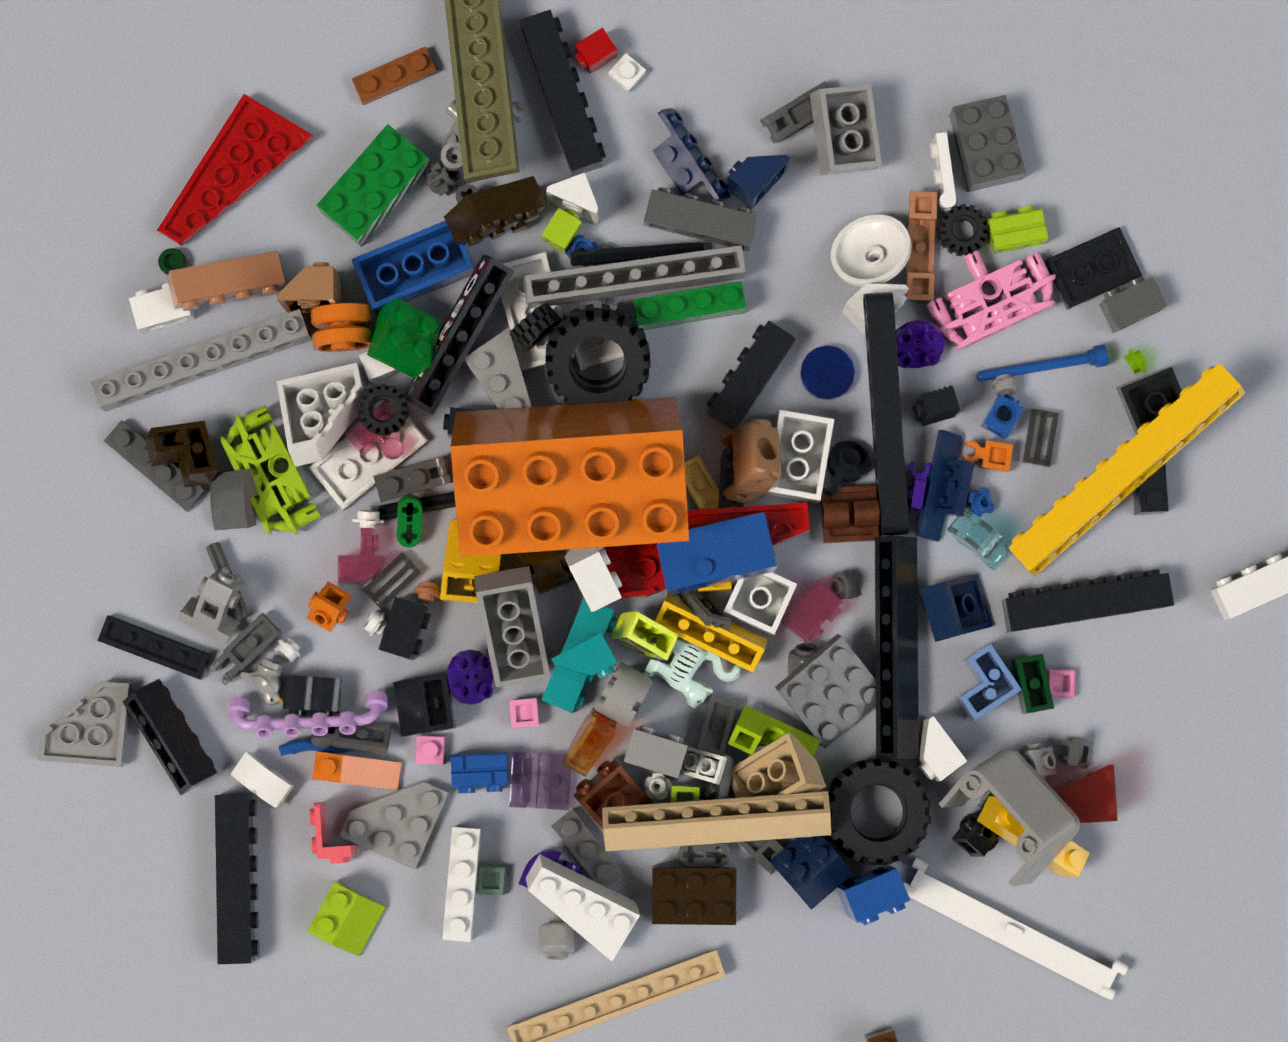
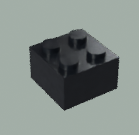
[1117,367,1182,435]

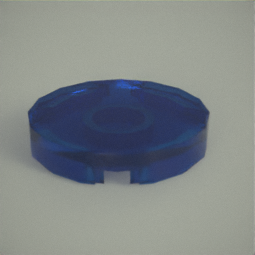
[800,345,855,400]

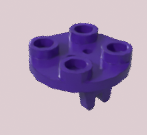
[896,320,945,368]
[447,649,493,705]

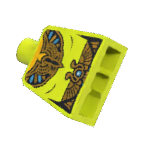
[611,611,679,660]

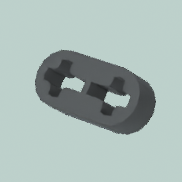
[678,843,731,867]

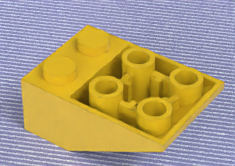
[440,519,502,604]

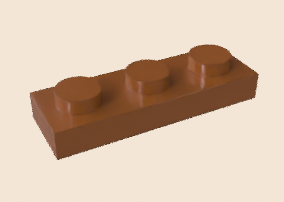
[352,46,437,106]

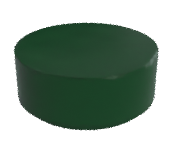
[158,248,187,275]

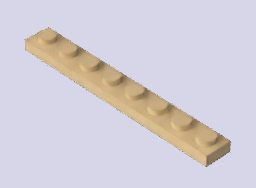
[507,949,726,1042]

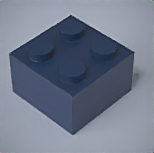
[769,836,853,910]

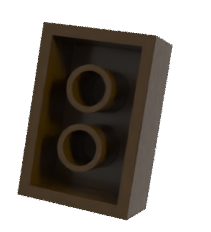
[444,176,547,246]
[652,866,737,925]

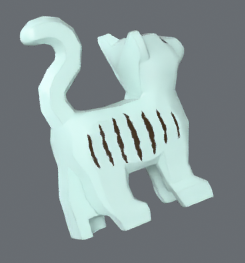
[644,637,741,708]

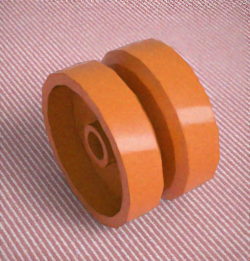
[310,303,373,352]

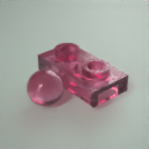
[344,400,403,460]

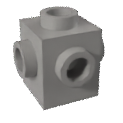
[1019,743,1057,781]

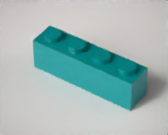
[541,598,618,714]

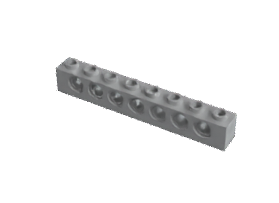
[91,309,312,412]

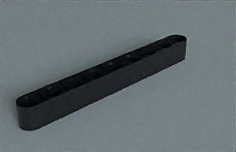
[863,291,909,536]

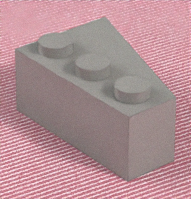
[464,328,532,409]

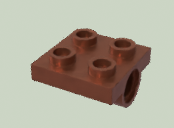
[821,485,879,543]

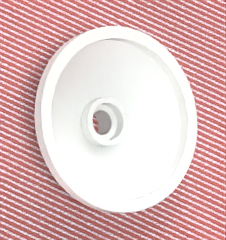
[831,214,912,287]

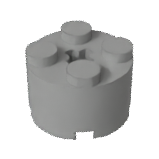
[594,662,654,728]

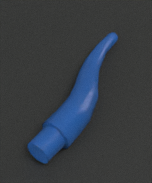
[279,738,354,756]

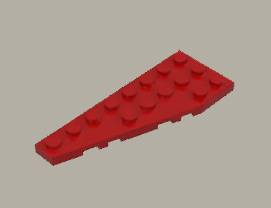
[604,502,810,599]

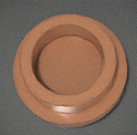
[413,581,441,604]

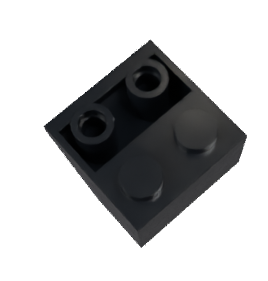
[393,673,456,737]

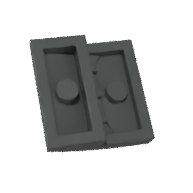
[210,468,258,530]

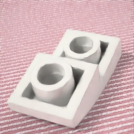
[680,747,727,785]
[231,752,294,809]

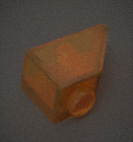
[562,707,617,777]

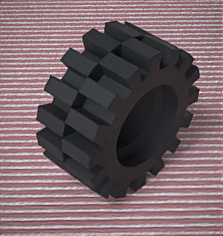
[937,204,989,256]
[510,302,561,352]
[358,384,409,436]

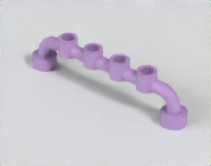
[227,691,388,739]

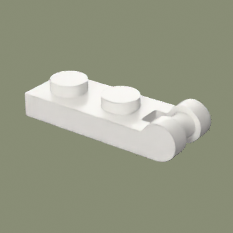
[929,132,956,213]

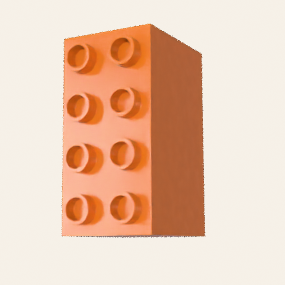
[450,397,689,557]

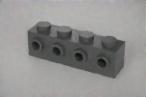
[644,187,758,252]

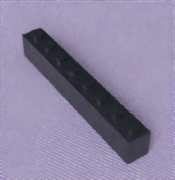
[875,535,919,759]

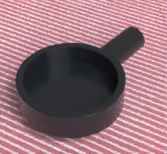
[824,441,869,497]

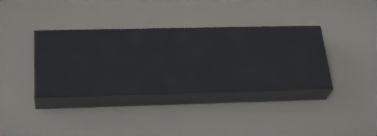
[97,615,211,680]

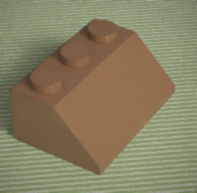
[277,262,342,314]

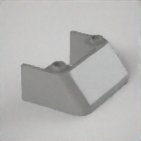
[939,749,1080,886]

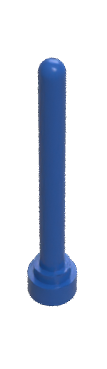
[976,344,1108,381]

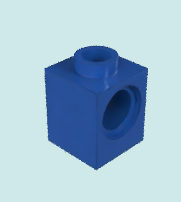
[981,394,1024,439]

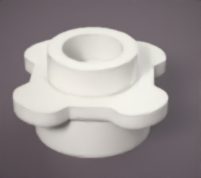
[352,510,384,528]

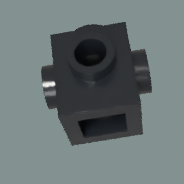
[952,813,999,857]

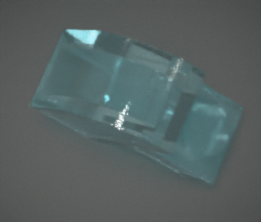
[947,509,1011,571]

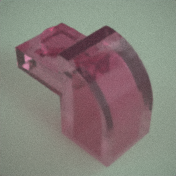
[338,528,385,585]

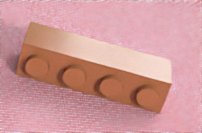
[167,251,285,311]

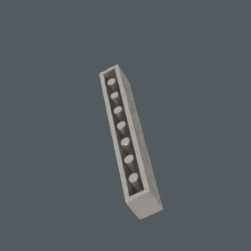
[523,245,746,309]

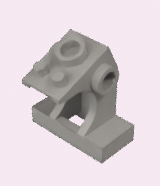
[178,567,245,644]

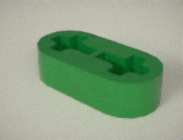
[397,494,422,548]

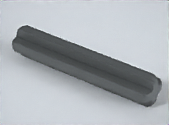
[206,542,249,620]

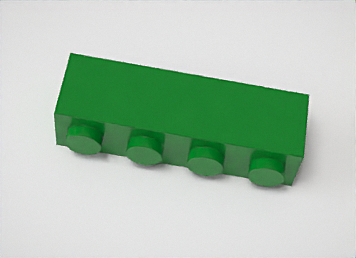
[633,281,746,330]

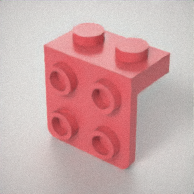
[310,802,357,864]

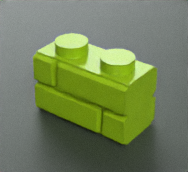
[986,206,1048,254]

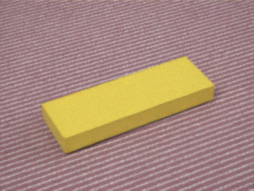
[684,454,729,510]

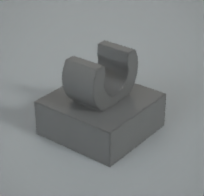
[1058,737,1092,769]

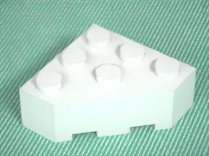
[276,363,365,467]

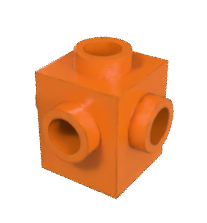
[307,581,352,632]

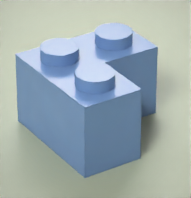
[956,643,1022,721]

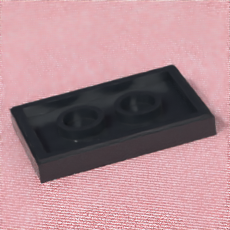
[1044,227,1142,310]

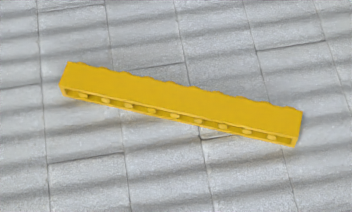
[1008,363,1245,577]

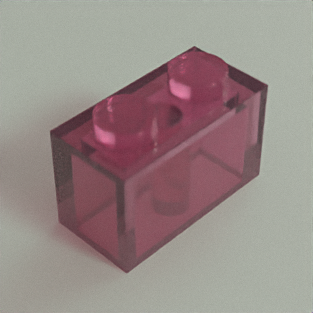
[780,580,843,643]

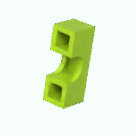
[728,705,820,757]

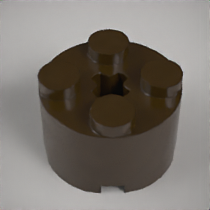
[520,550,575,595]

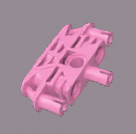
[926,250,1056,350]

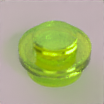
[1124,348,1148,374]

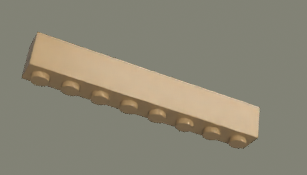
[602,791,831,851]

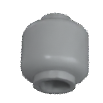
[539,917,575,960]

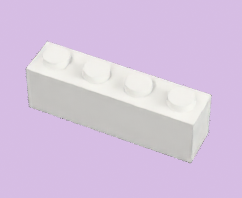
[1210,553,1288,620]
[442,826,482,942]

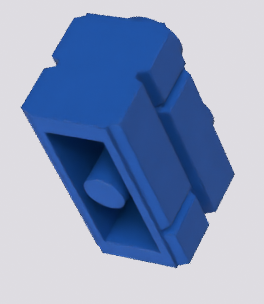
[451,752,509,794]

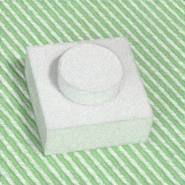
[608,53,646,93]

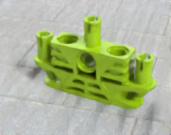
[219,405,322,535]

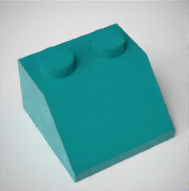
[551,633,617,679]

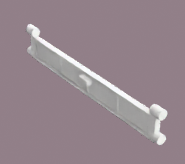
[903,857,1129,1000]

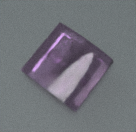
[509,752,572,810]

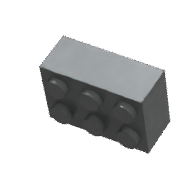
[949,95,1026,192]

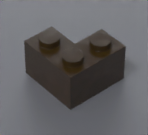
[145,421,218,487]

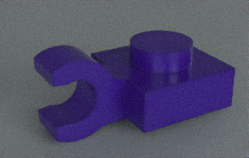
[907,461,930,511]

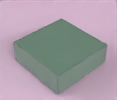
[477,865,507,895]

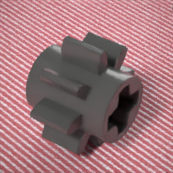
[427,161,460,196]

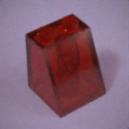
[1053,765,1118,823]

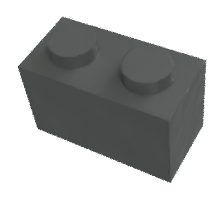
[1099,276,1167,333]

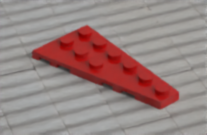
[157,94,314,246]

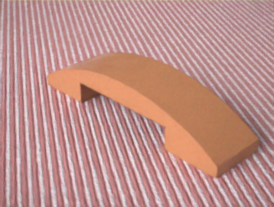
[906,191,937,301]

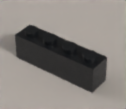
[707,321,796,429]
[123,679,217,796]

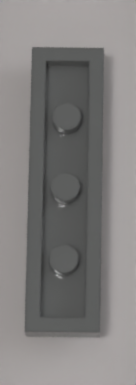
[104,420,206,512]

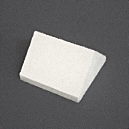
[546,173,599,225]

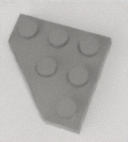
[38,681,131,767]
[339,782,449,870]

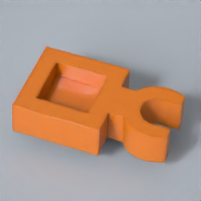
[963,440,1013,473]

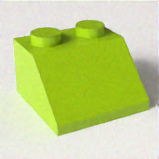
[307,880,386,956]

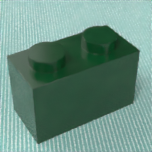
[1011,654,1054,714]

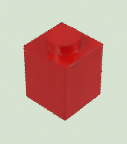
[574,27,617,74]

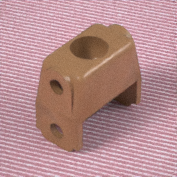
[720,419,781,503]

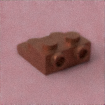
[573,759,654,830]

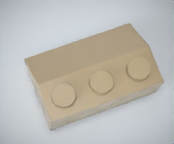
[731,733,826,798]

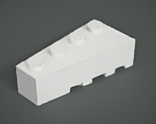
[526,854,640,961]

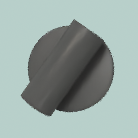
[830,570,857,600]

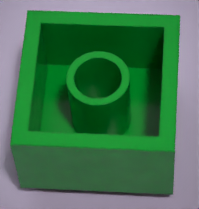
[367,297,442,378]

